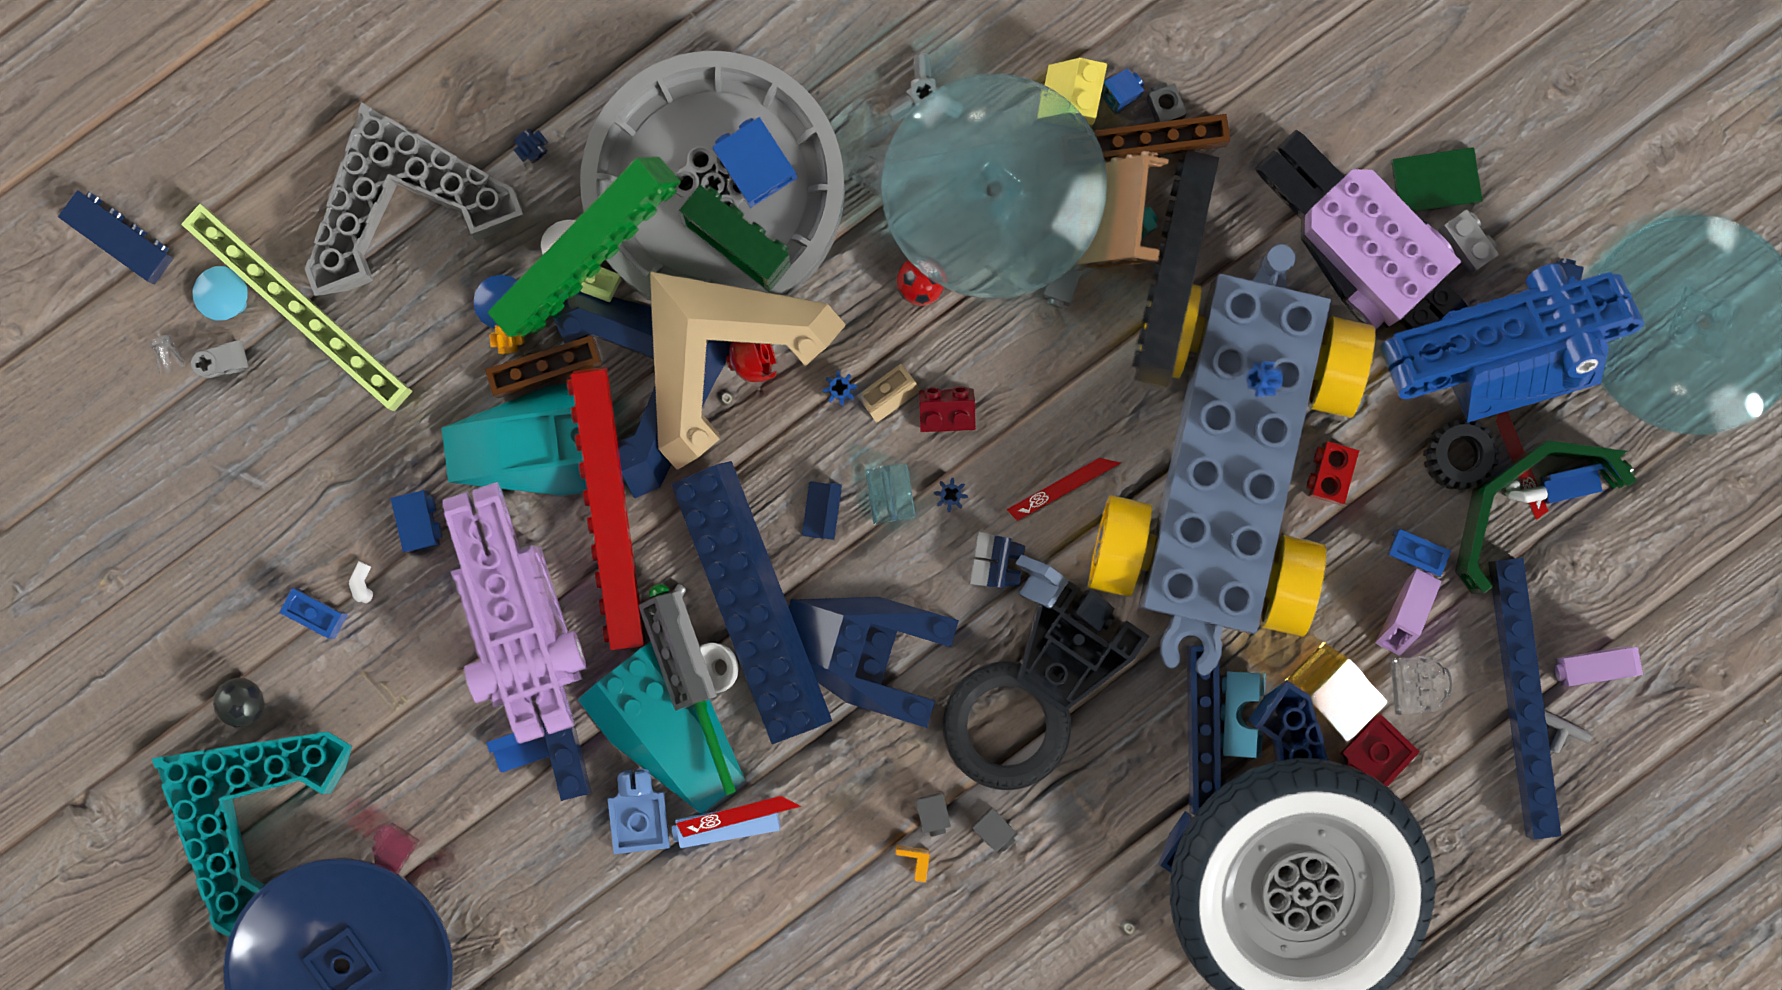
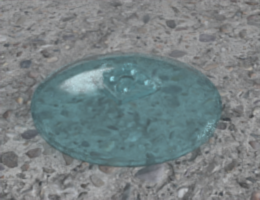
[882,74,1107,299]
[1597,215,1782,435]

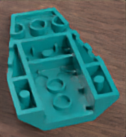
[577,642,746,814]

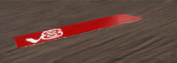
[1495,411,1549,520]
[1006,458,1121,521]
[676,796,802,837]

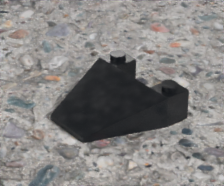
[1017,581,1150,713]

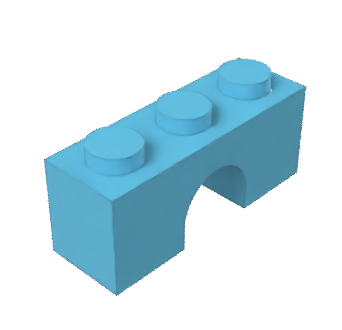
[1220,671,1266,758]

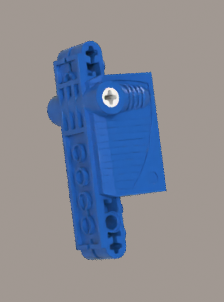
[1380,264,1644,422]

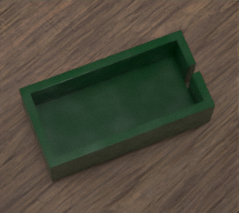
[679,184,790,292]

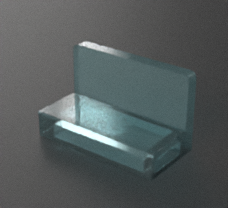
[865,464,916,524]

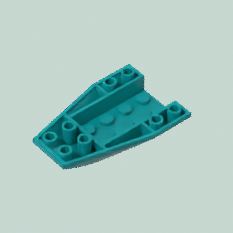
[441,383,587,496]

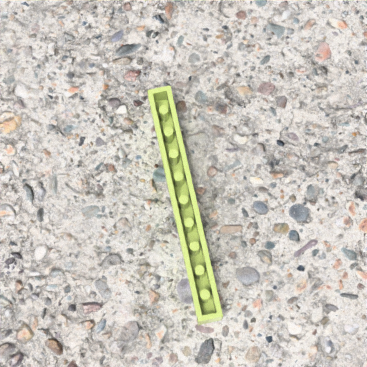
[181,204,413,412]

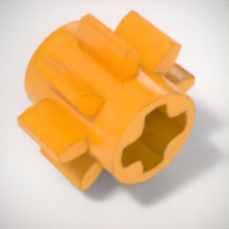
[489,325,524,354]

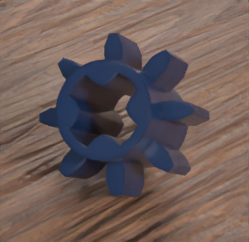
[514,129,548,164]
[933,478,968,512]

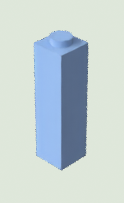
[672,809,781,848]

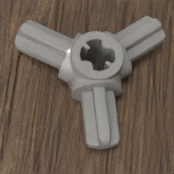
[887,53,963,122]

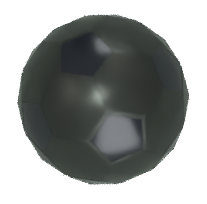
[213,678,264,727]

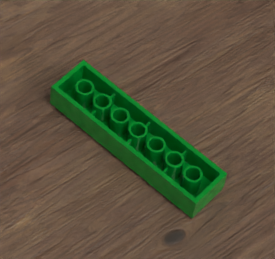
[487,157,681,337]

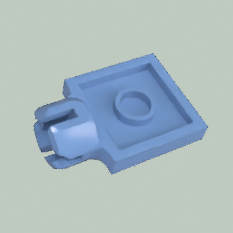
[608,769,670,854]

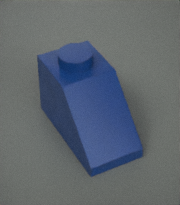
[1101,68,1144,115]

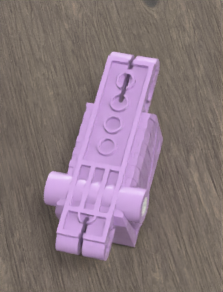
[442,482,586,744]

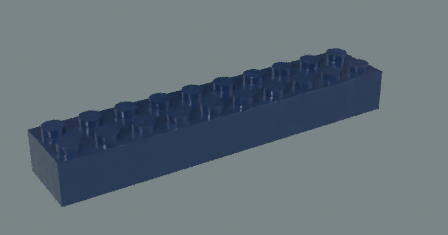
[671,461,832,745]

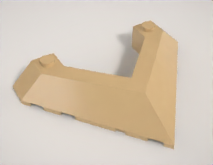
[650,271,846,469]

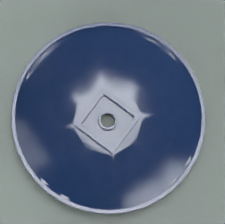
[224,858,453,990]

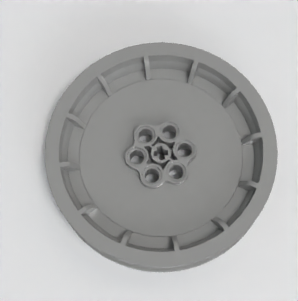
[580,51,845,301]

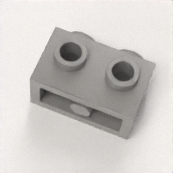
[1438,209,1499,274]

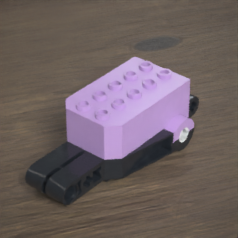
[1255,130,1468,330]

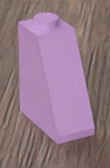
[1375,569,1442,656]
[1555,646,1643,686]

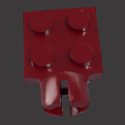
[1340,713,1420,787]

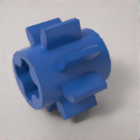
[1247,361,1283,397]
[823,371,857,406]

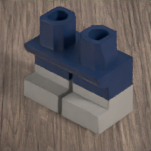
[970,532,1025,588]

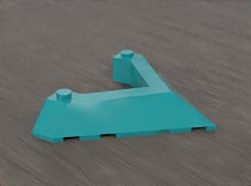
[152,731,353,937]

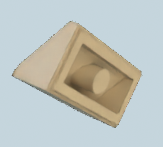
[857,364,920,422]

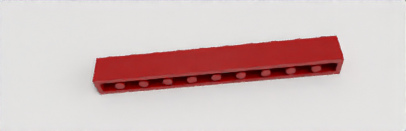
[567,367,646,650]

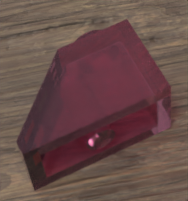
[372,822,420,874]

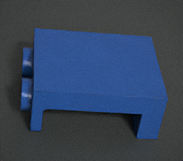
[712,117,798,208]

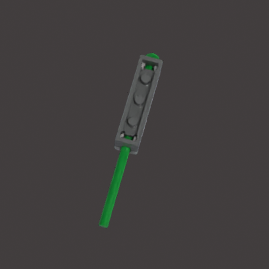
[638,584,736,796]

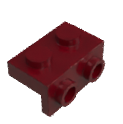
[919,386,976,432]

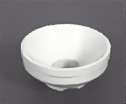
[700,643,738,694]

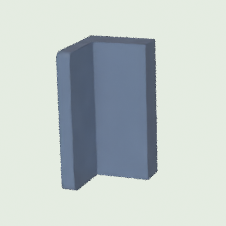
[1015,554,1069,608]

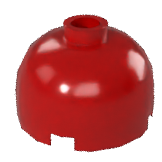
[726,341,777,383]

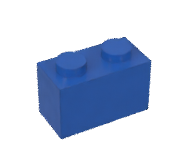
[391,490,443,553]

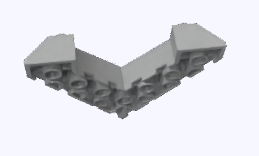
[305,102,524,296]

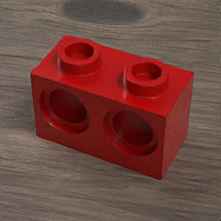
[1306,441,1360,505]

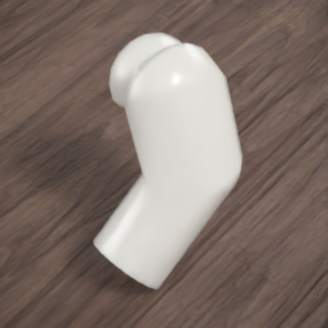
[1505,481,1548,503]
[349,561,373,603]

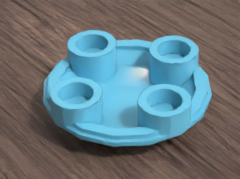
[193,266,248,321]

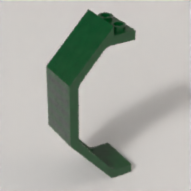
[1455,441,1637,594]

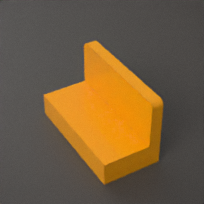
[895,845,930,882]

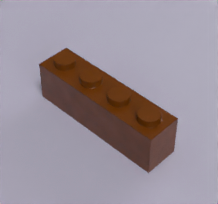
[485,335,603,398]

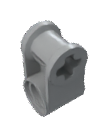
[191,341,249,378]

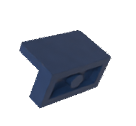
[802,481,842,541]

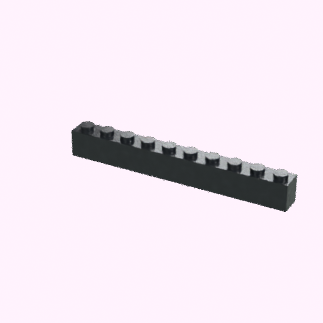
[1132,149,1219,388]

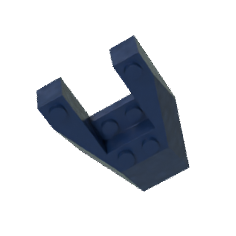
[789,597,959,728]

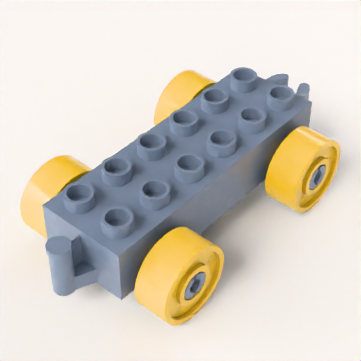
[1088,245,1375,675]

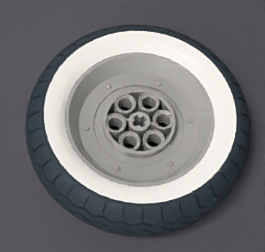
[1170,758,1435,990]

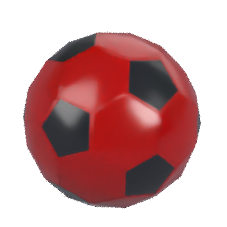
[896,256,946,306]

